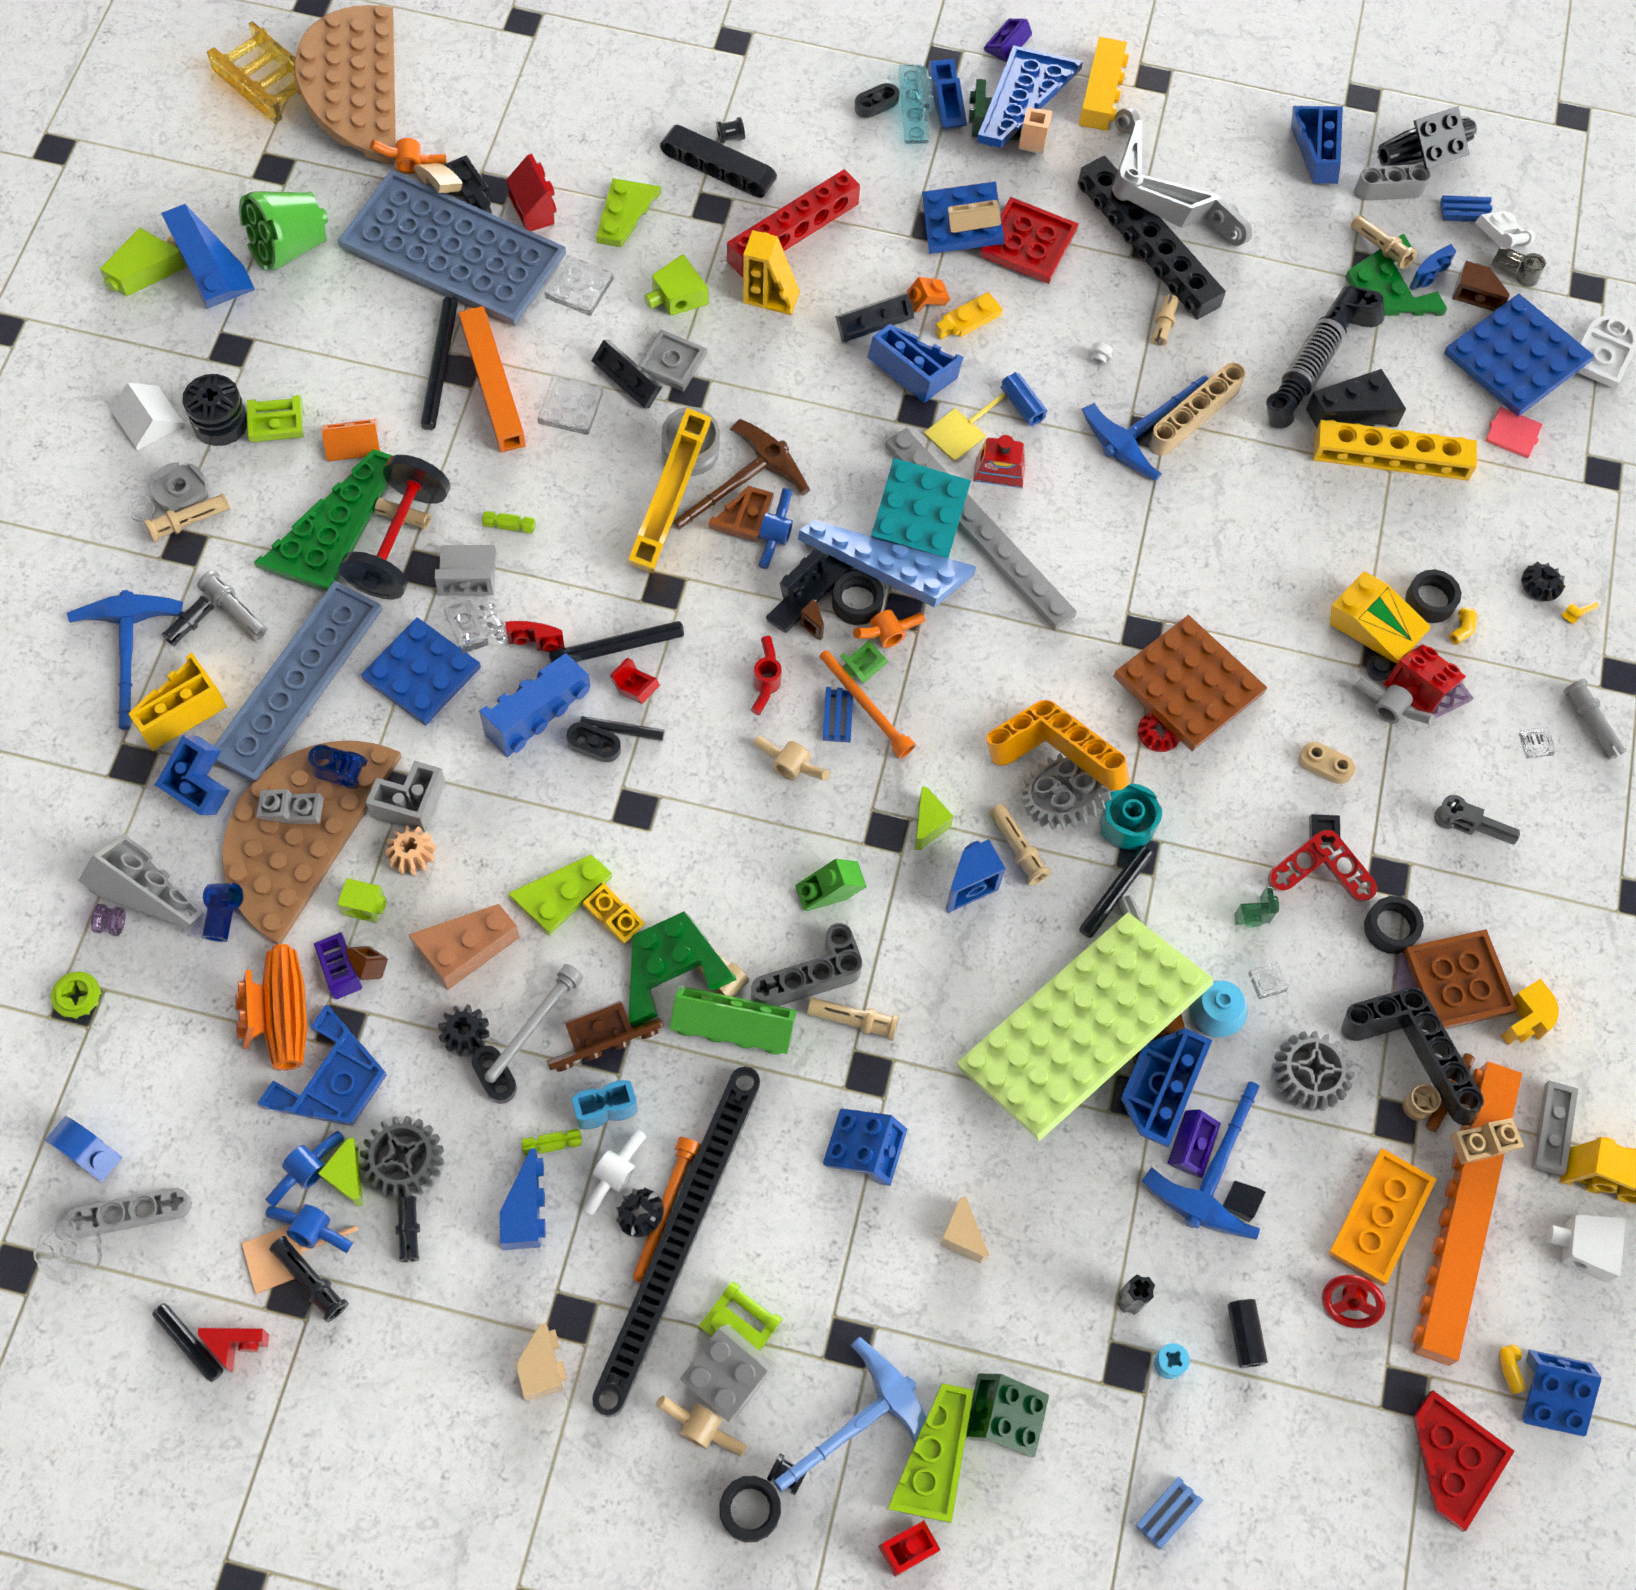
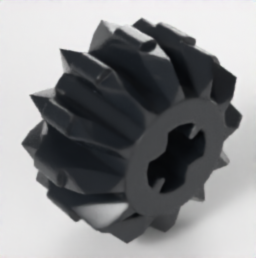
[438,1004,490,1057]

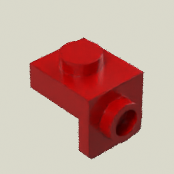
[610,658,660,704]

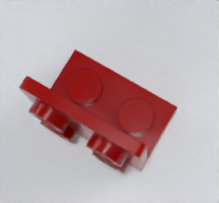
[1384,644,1466,714]

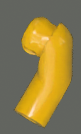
[1449,607,1478,645]
[1498,1344,1527,1394]

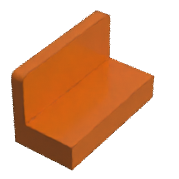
[321,419,380,461]

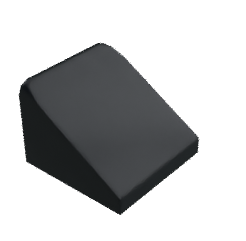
[1222,1181,1266,1222]

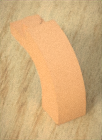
[1019,107,1053,154]

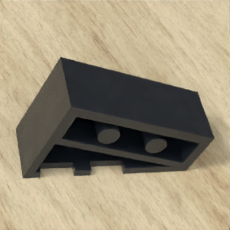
[1306,369,1406,428]

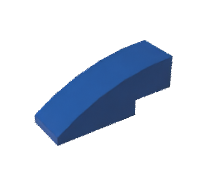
[928,59,967,129]

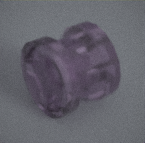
[91,904,126,936]

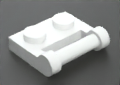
[1475,211,1535,249]

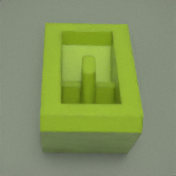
[915,786,954,850]
[318,1138,363,1206]

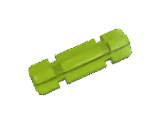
[482,511,536,533]
[521,1128,582,1156]

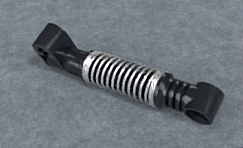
[1266,286,1385,429]

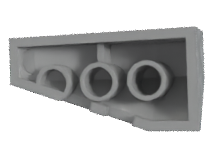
[78,834,204,929]

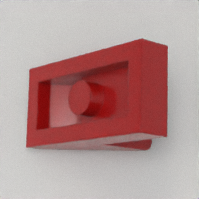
[197,1328,269,1372]
[878,1520,941,1577]

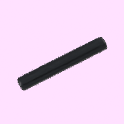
[1079,845,1153,938]

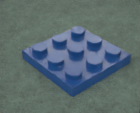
[922,181,1004,254]
[361,617,481,726]

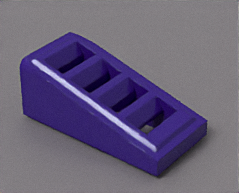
[314,932,362,999]

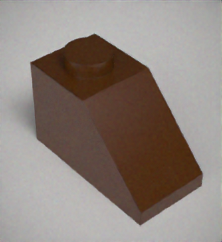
[1452,261,1510,311]

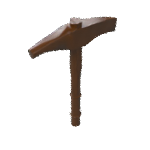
[673,419,810,530]

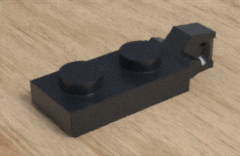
[444,155,492,214]

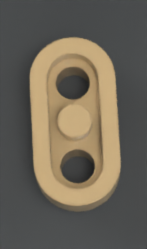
[1299,742,1355,784]

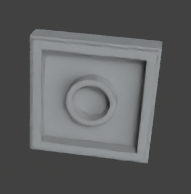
[639,330,707,392]

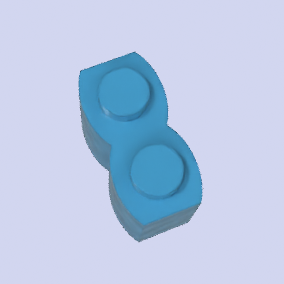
[571,1080,638,1130]

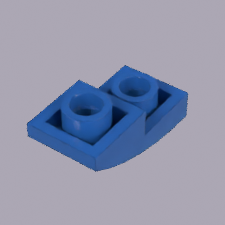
[1409,244,1456,290]

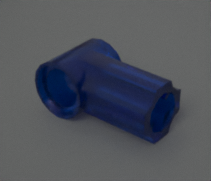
[202,883,244,942]

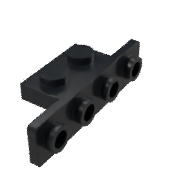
[766,548,854,633]

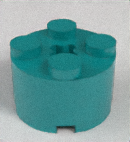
[1100,784,1162,851]

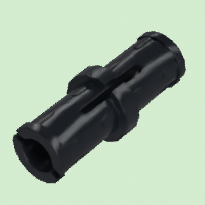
[161,596,214,646]
[395,1196,420,1263]

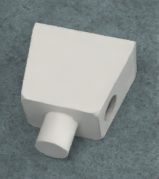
[1547,1215,1626,1282]

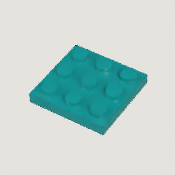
[871,458,971,558]

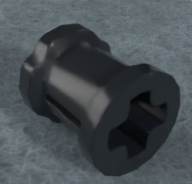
[716,117,745,144]
[766,1453,806,1495]

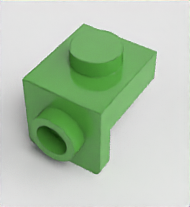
[840,640,888,684]

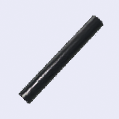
[580,716,665,741]

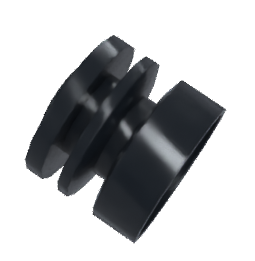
[182,374,248,446]

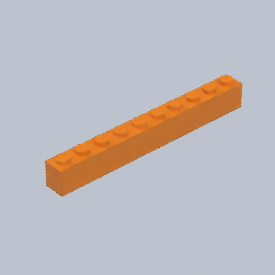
[1411,1061,1523,1366]

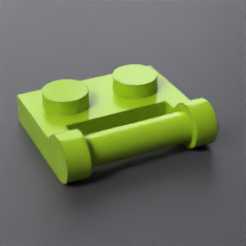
[247,395,304,442]
[698,1281,783,1351]

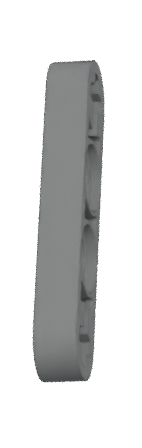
[64,1188,192,1238]

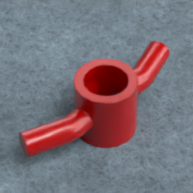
[751,636,782,715]

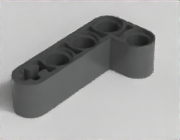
[751,923,862,1006]

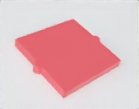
[1485,407,1542,458]

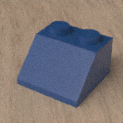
[945,839,1006,913]

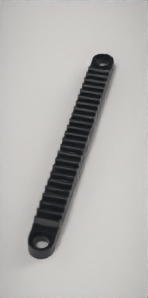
[592,1066,760,1418]

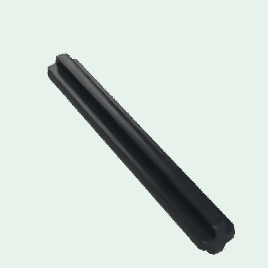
[549,621,684,663]

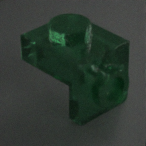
[1234,887,1279,928]

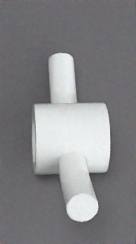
[583,1130,646,1215]

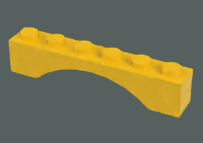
[628,408,712,574]

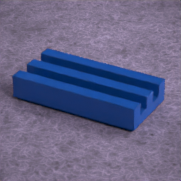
[1440,195,1493,222]
[822,687,853,743]

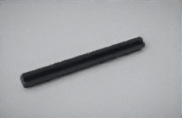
[420,296,458,430]

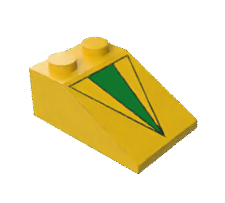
[1330,571,1431,664]

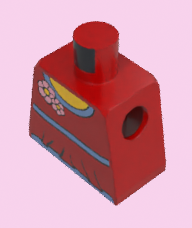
[973,435,1026,488]

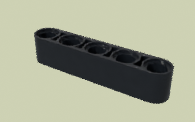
[660,124,777,198]

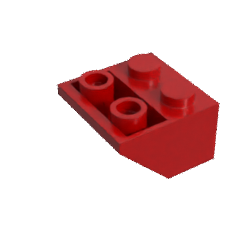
[506,153,557,232]

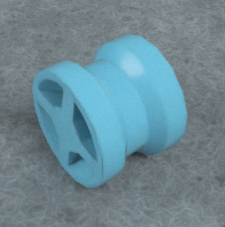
[1154,1343,1190,1379]

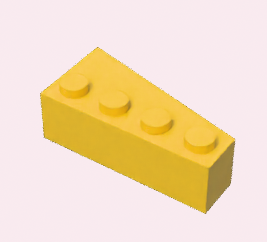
[1560,1137,1636,1204]

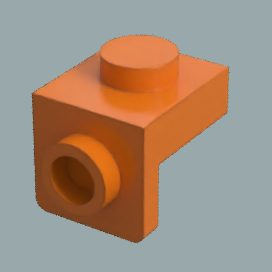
[906,277,950,313]

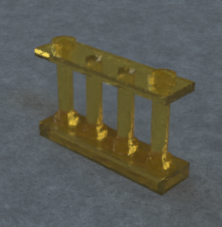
[206,21,297,124]

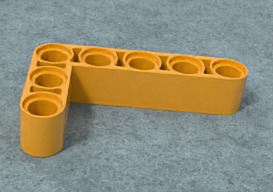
[986,700,1130,791]

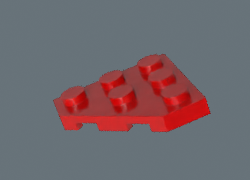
[1413,1390,1515,1532]

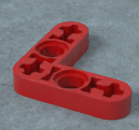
[1268,830,1377,901]

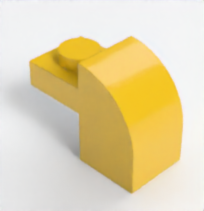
[1501,978,1559,1045]

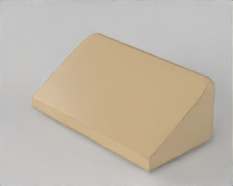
[948,200,1001,232]

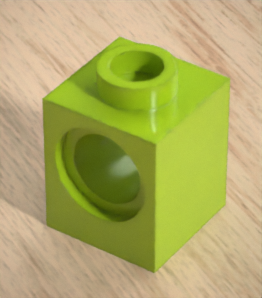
[337,878,387,923]

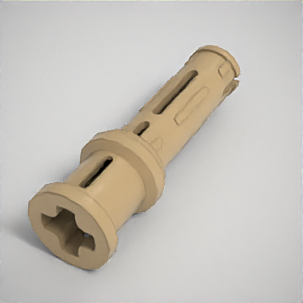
[1351,215,1417,269]
[144,493,230,543]
[989,804,1051,885]
[807,997,899,1041]

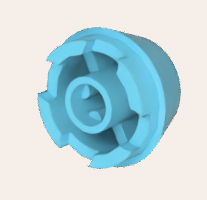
[1189,981,1248,1038]

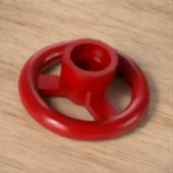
[1322,1275,1386,1329]

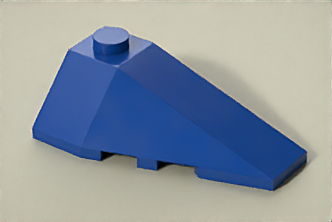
[161,204,255,309]

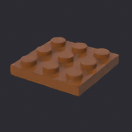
[1403,929,1519,1029]

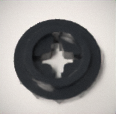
[1521,562,1565,601]
[616,1187,664,1238]

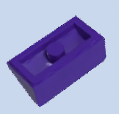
[984,18,1032,62]
[1168,1109,1221,1178]

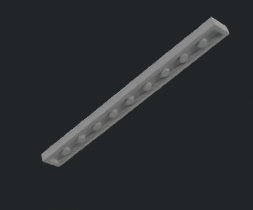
[885,428,1077,631]

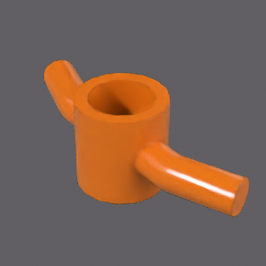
[370,138,447,174]
[853,610,925,648]

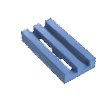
[1135,1477,1203,1550]

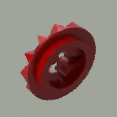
[1137,712,1180,752]

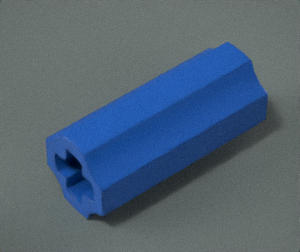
[1000,372,1048,426]

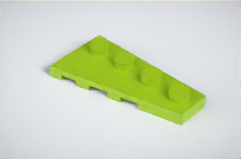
[886,1383,974,1523]

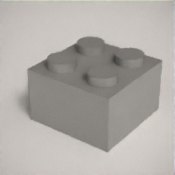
[680,1324,776,1422]

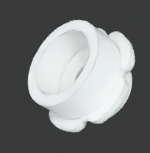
[1088,342,1113,365]

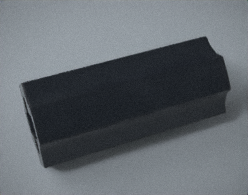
[1117,1274,1156,1315]
[1227,1299,1268,1368]

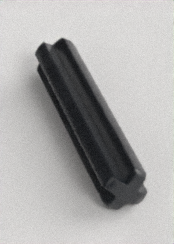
[152,1303,223,1382]

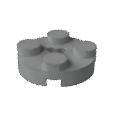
[151,462,208,512]

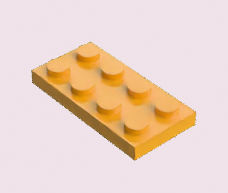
[1328,1148,1437,1286]

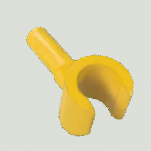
[1562,602,1598,624]

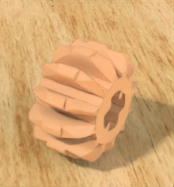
[385,825,436,876]

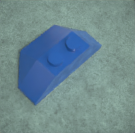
[1121,1028,1212,1148]

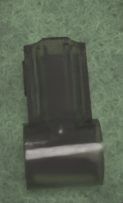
[1491,247,1546,287]

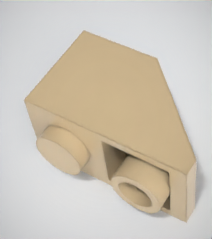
[516,1322,568,1401]

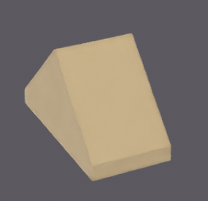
[940,1196,989,1263]

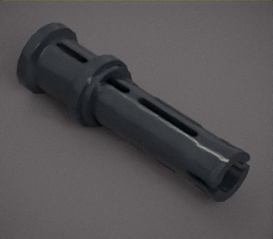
[269,1236,349,1323]

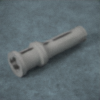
[197,570,268,640]
[1563,679,1627,759]

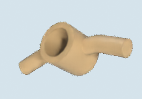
[753,735,830,781]
[656,1395,747,1457]

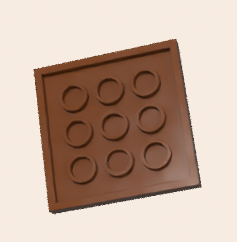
[1113,614,1268,752]

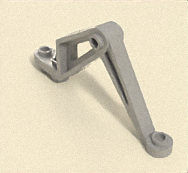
[1112,107,1252,246]

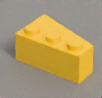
[743,230,800,315]
[128,652,227,751]

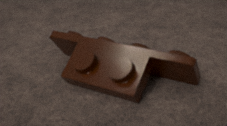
[546,1000,664,1072]

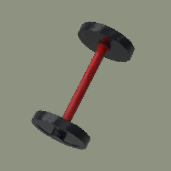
[338,454,451,600]

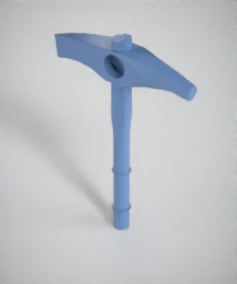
[774,1337,926,1492]

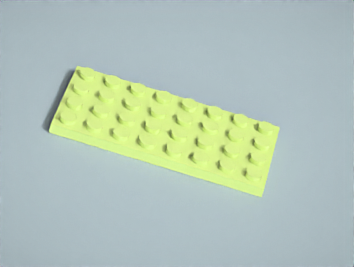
[957,912,1214,1141]

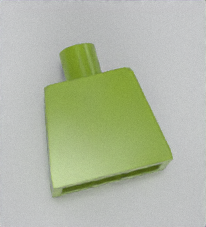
[644,254,709,315]

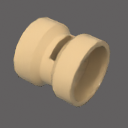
[1403,1084,1441,1121]

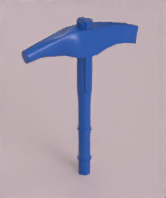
[1082,375,1209,481]
[67,590,183,730]
[1142,1081,1260,1240]

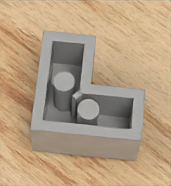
[366,761,446,832]

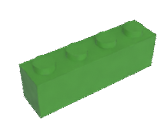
[670,986,797,1055]

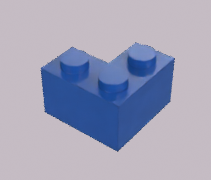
[155,735,230,815]

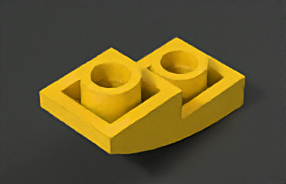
[581,883,646,944]

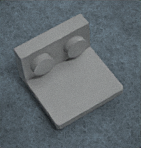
[435,545,496,595]

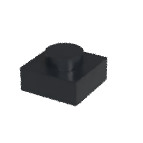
[1309,814,1341,845]

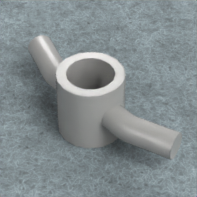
[1354,678,1435,725]

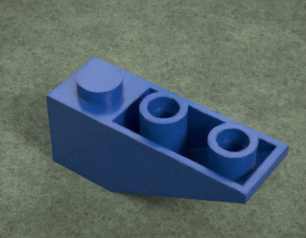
[499,1148,546,1250]

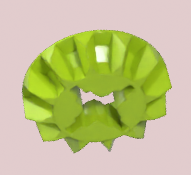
[51,971,102,1019]

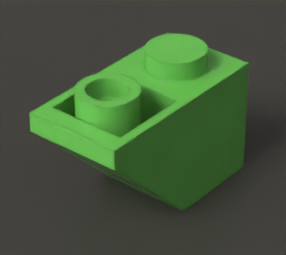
[795,859,867,911]

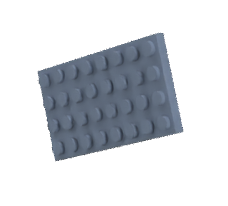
[337,170,566,326]

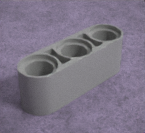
[1354,164,1431,201]

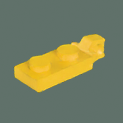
[935,291,1003,340]

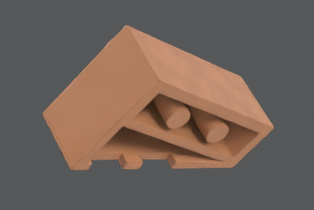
[409,904,520,990]

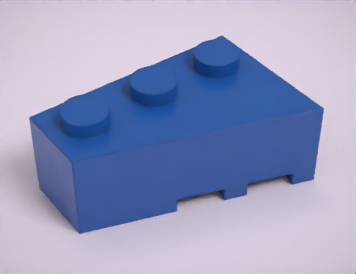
[1291,106,1343,184]
[867,324,964,403]

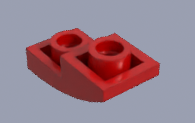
[505,621,565,652]

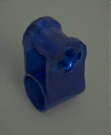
[308,744,368,789]

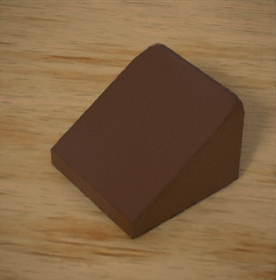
[800,599,824,641]
[346,946,388,980]

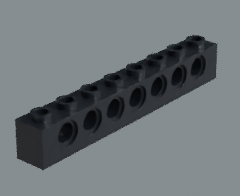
[1077,155,1226,320]

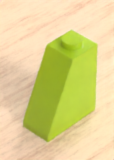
[100,227,186,296]

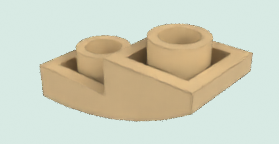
[414,163,463,193]
[1450,1118,1524,1165]

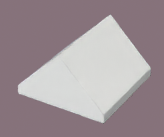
[111,383,185,450]

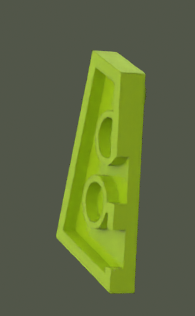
[596,178,661,247]
[508,854,612,936]

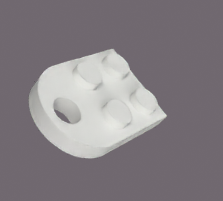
[1577,316,1636,389]

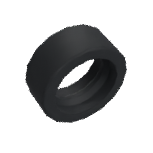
[1405,569,1462,623]
[832,571,884,625]
[1364,896,1424,954]
[719,1476,781,1543]

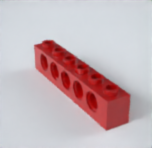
[727,169,860,278]

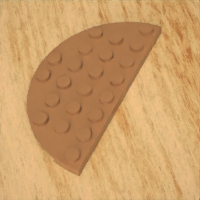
[294,5,396,165]
[222,741,401,945]

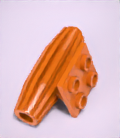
[235,944,307,1071]

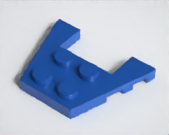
[257,1005,387,1126]

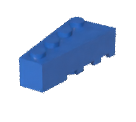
[479,653,590,757]

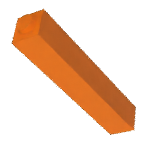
[459,306,526,453]

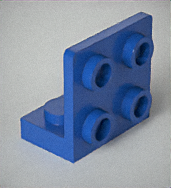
[823,1108,908,1186]
[1522,1349,1602,1436]

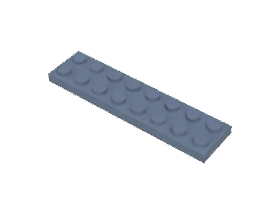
[214,581,383,782]

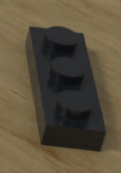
[835,292,914,342]
[591,339,662,408]

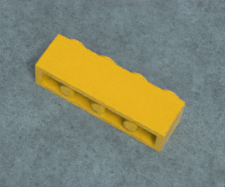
[1079,36,1130,131]

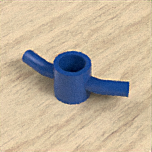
[758,488,793,569]
[265,1131,344,1207]
[265,1204,353,1254]

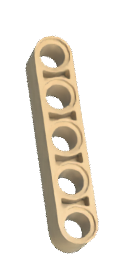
[1149,362,1246,456]

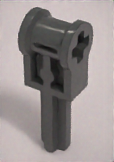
[1434,795,1520,845]

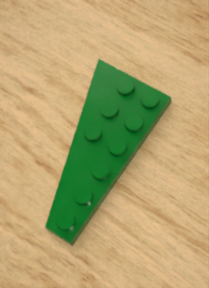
[254,449,393,591]

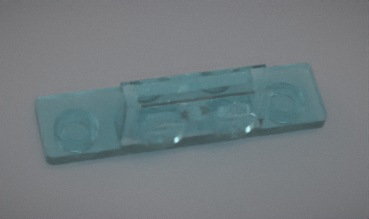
[899,65,934,144]

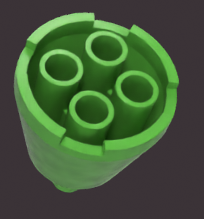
[239,191,328,270]

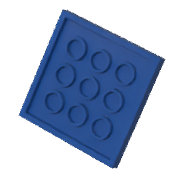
[1444,293,1594,417]

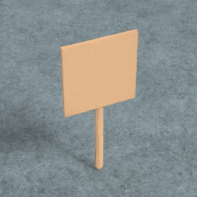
[241,1225,358,1294]

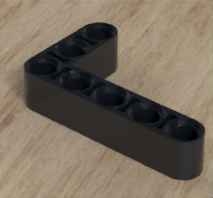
[1341,987,1484,1126]

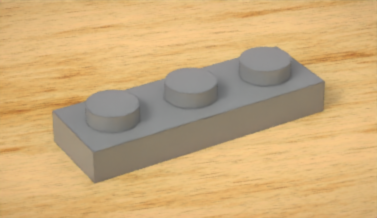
[1532,1080,1578,1176]

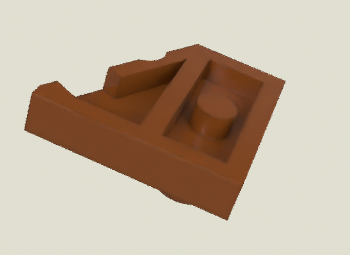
[708,486,774,542]

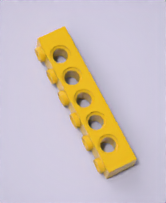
[1313,420,1477,481]

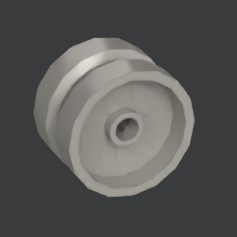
[661,406,720,476]

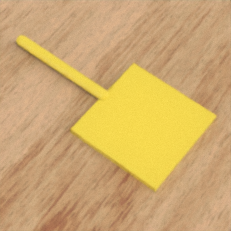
[924,393,1006,462]

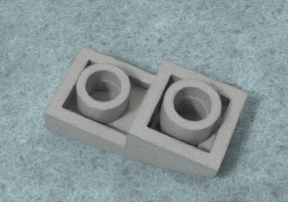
[256,789,324,824]

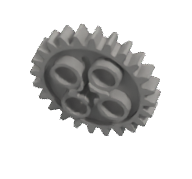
[1021,753,1114,830]

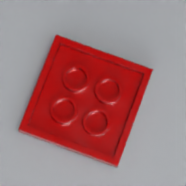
[980,196,1079,284]

